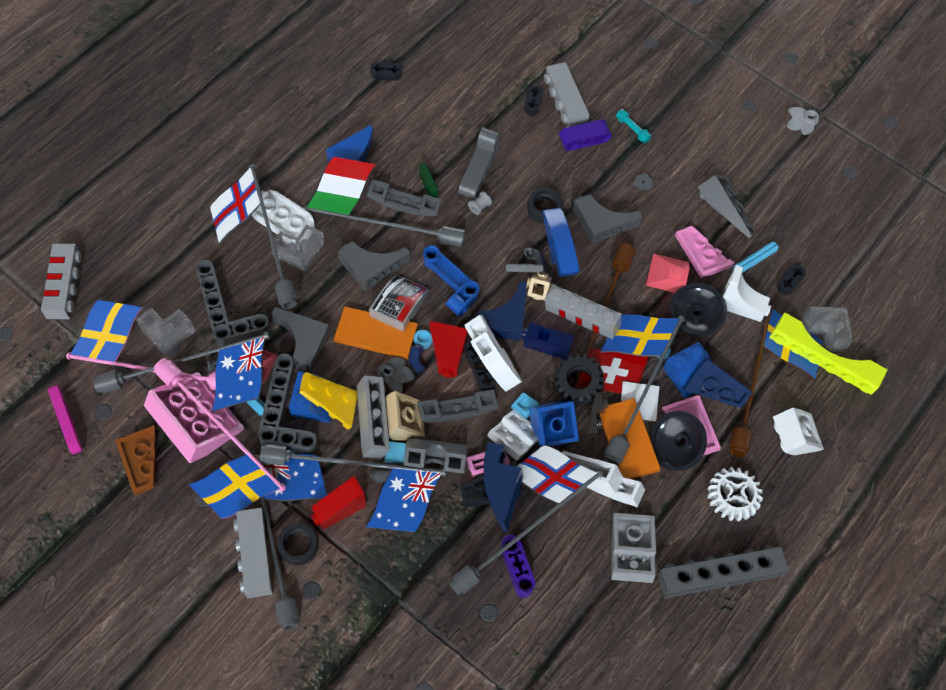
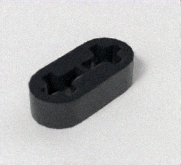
[370,62,402,81]
[524,85,543,116]
[777,265,806,295]

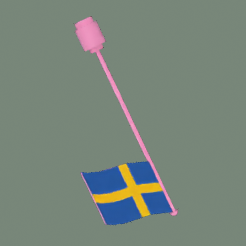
[66,300,215,390]
[154,358,286,519]

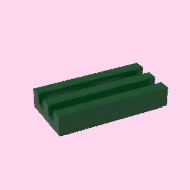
[419,163,439,198]

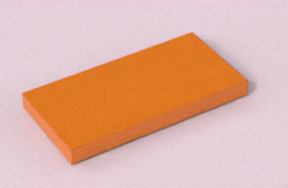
[334,306,418,359]
[597,398,661,479]

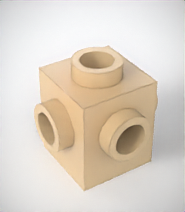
[526,272,554,300]

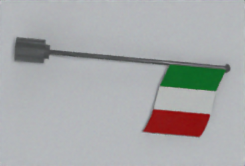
[303,157,466,247]

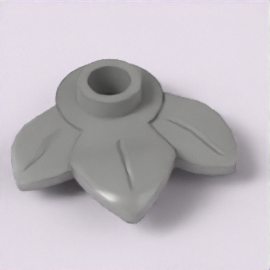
[787,107,819,135]

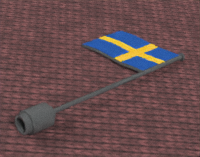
[601,315,685,466]

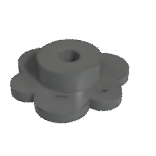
[633,173,653,191]

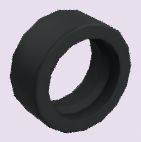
[527,188,562,223]
[277,523,318,565]

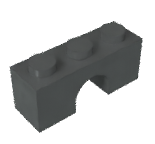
[404,437,468,474]

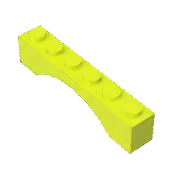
[769,312,887,395]

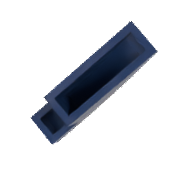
[483,442,524,532]

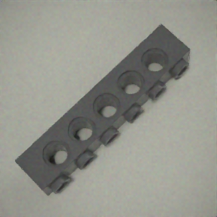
[658,546,789,599]

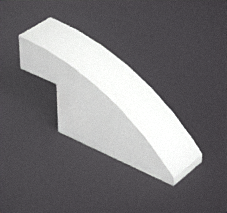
[562,451,645,507]

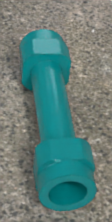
[616,109,652,143]

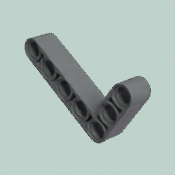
[196,260,271,347]
[258,354,318,455]

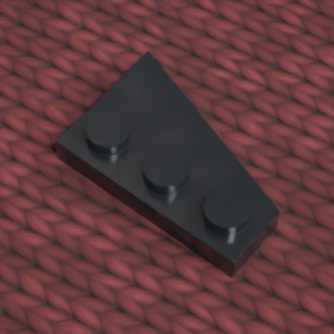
[460,460,524,508]

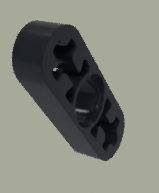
[464,340,496,391]

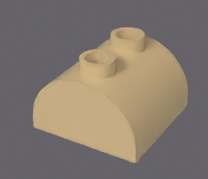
[386,391,425,442]

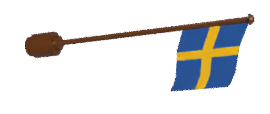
[729,305,823,457]

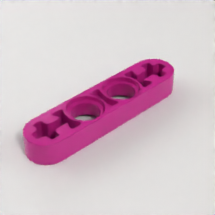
[47,384,83,455]

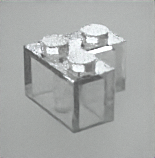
[271,224,324,271]
[802,306,853,352]
[136,308,195,355]

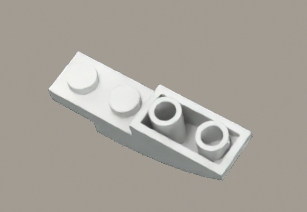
[465,315,522,392]

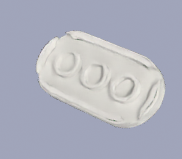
[252,190,315,242]

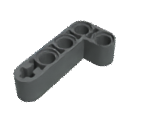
[458,127,500,199]

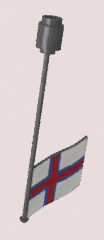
[210,164,298,309]
[448,446,603,596]

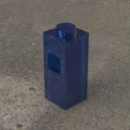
[521,322,574,360]

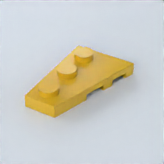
[299,372,357,429]

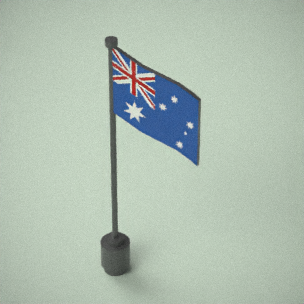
[93,331,270,412]
[260,443,446,532]
[249,450,327,630]

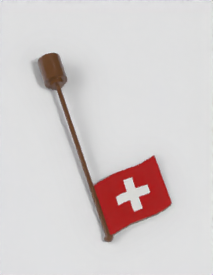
[571,243,649,394]

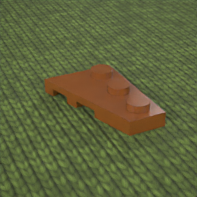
[115,426,156,496]

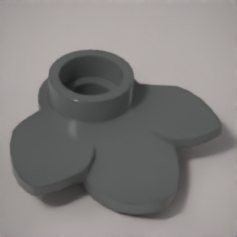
[376,357,415,393]

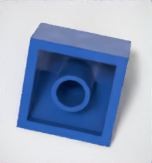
[663,342,711,399]
[289,371,331,423]
[529,400,579,447]

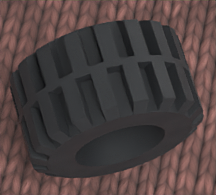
[554,354,604,407]

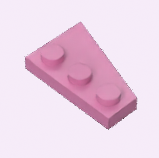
[675,226,734,279]
[662,395,721,456]

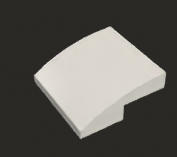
[487,409,538,461]

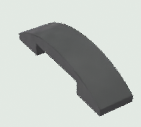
[367,179,442,216]
[417,389,498,422]

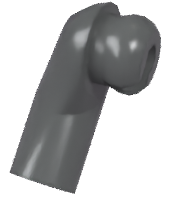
[524,247,545,265]
[370,463,396,483]

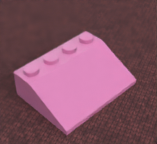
[144,372,244,463]

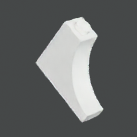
[722,265,771,322]

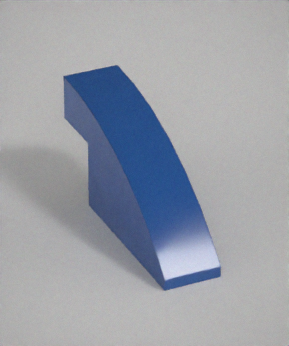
[323,125,373,174]
[542,208,579,277]

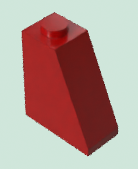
[429,321,468,378]
[310,476,366,530]

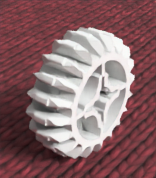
[707,467,763,522]

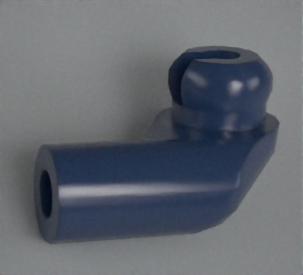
[408,345,425,373]

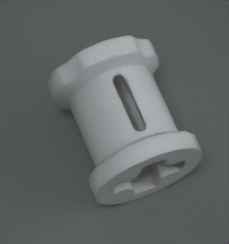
[468,192,492,215]

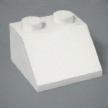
[773,407,824,455]

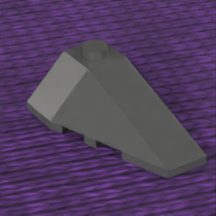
[698,175,757,238]

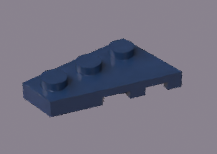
[682,358,753,408]

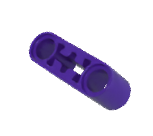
[559,120,612,151]
[501,535,535,598]

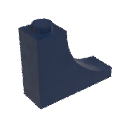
[474,282,527,341]

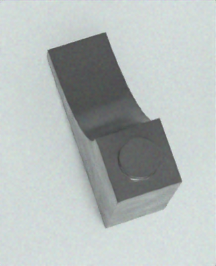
[572,194,642,244]
[338,241,410,291]
[272,307,330,372]

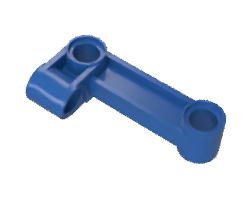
[423,245,479,317]

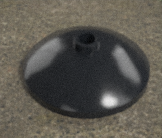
[670,283,727,336]
[650,411,707,471]

